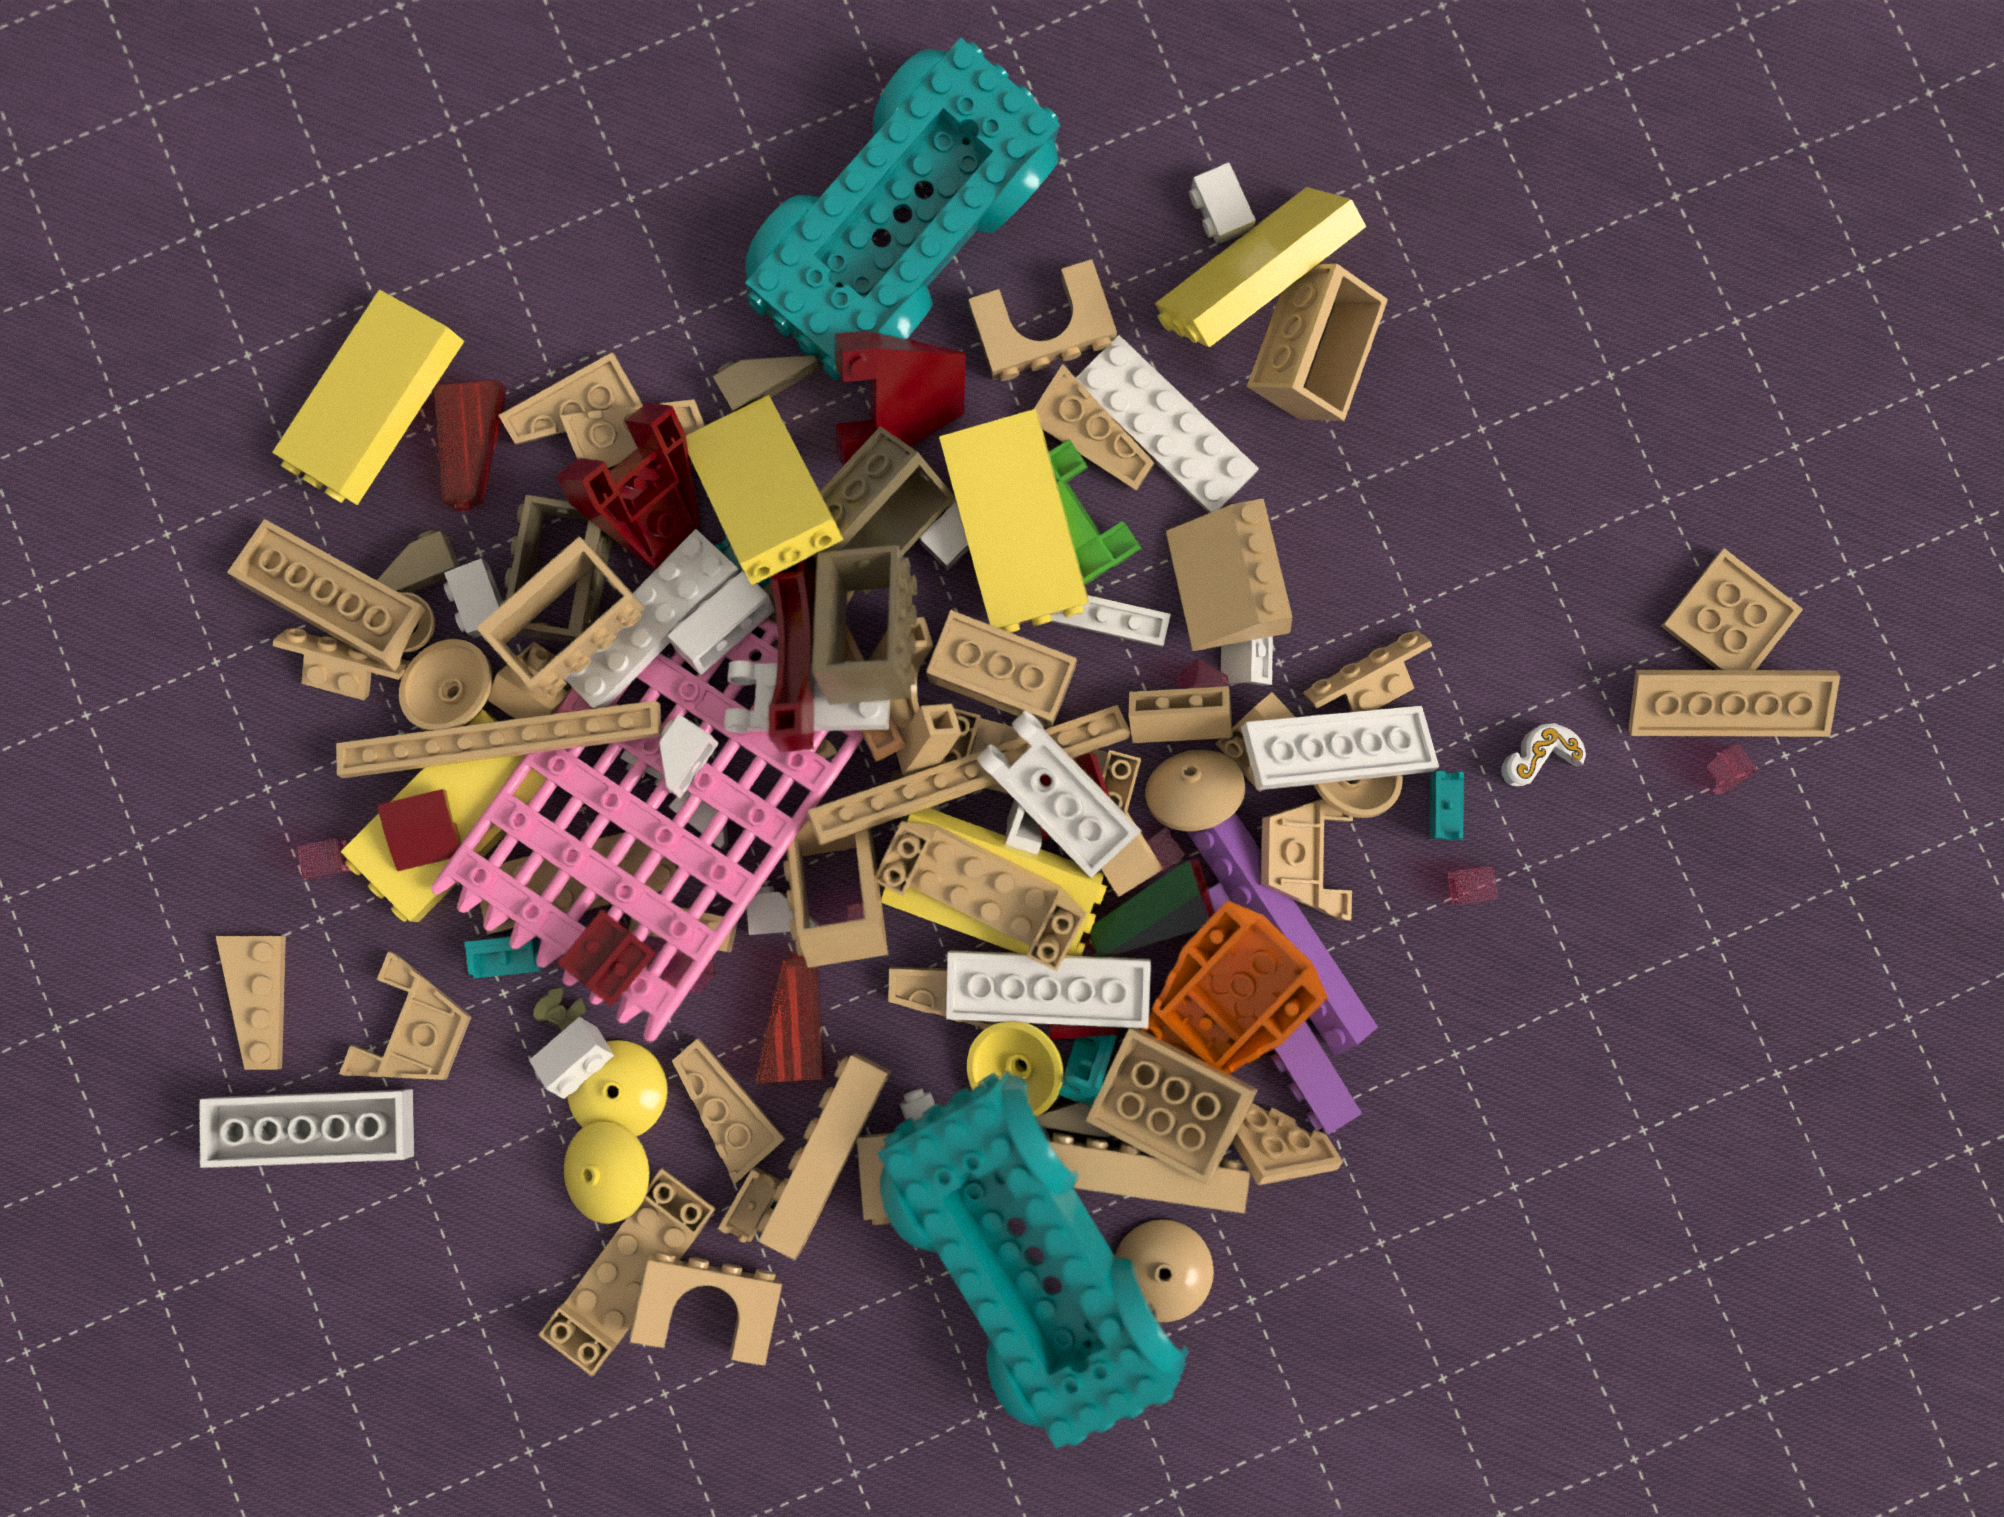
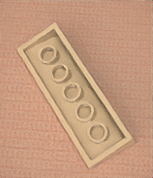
[227,519,425,672]

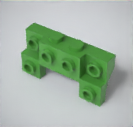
[1049,439,1142,585]

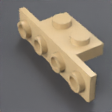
[273,628,410,700]
[1304,631,1432,712]

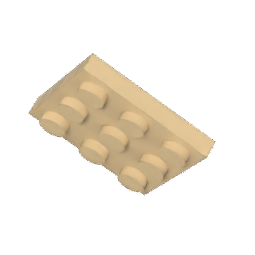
[1661,548,1803,670]

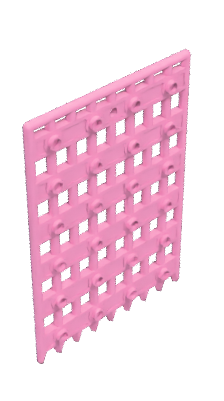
[431,617,864,1042]

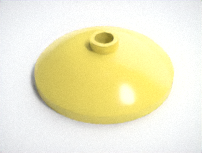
[967,1021,1063,1116]
[567,1040,668,1137]
[564,1121,649,1224]

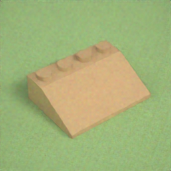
[1166,498,1293,651]
[1086,1028,1258,1185]

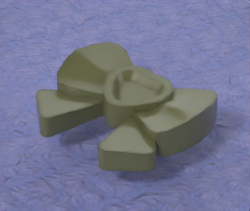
[533,988,586,1032]

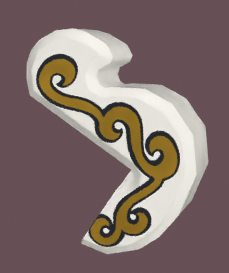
[1501,723,1586,786]

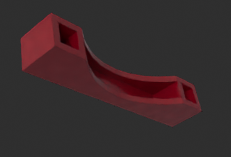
[768,556,816,753]

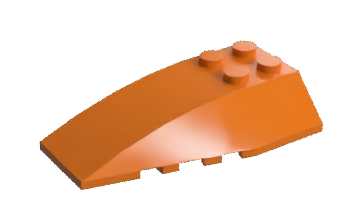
[1141,901,1328,1074]

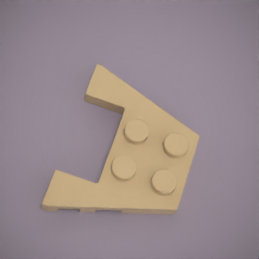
[1261,798,1353,921]
[339,952,472,1080]

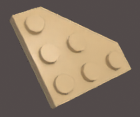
[1232,1101,1343,1185]

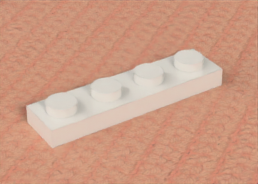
[1051,595,1171,648]

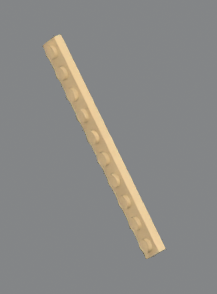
[336,701,662,778]
[807,705,1131,845]

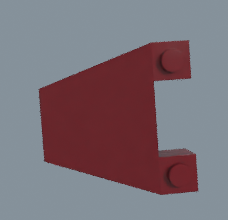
[835,331,966,467]
[556,402,701,571]

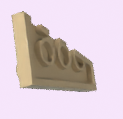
[499,352,643,445]
[1034,364,1154,491]
[560,399,705,468]
[215,936,286,1070]
[888,967,998,1030]
[672,1038,786,1184]

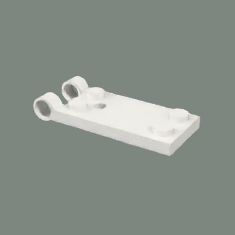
[724,660,890,733]
[977,711,1141,878]

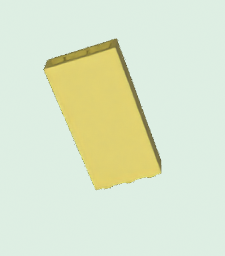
[1155,187,1366,347]
[272,289,464,505]
[686,395,843,585]
[939,409,1090,633]
[341,710,546,922]
[881,808,1107,956]

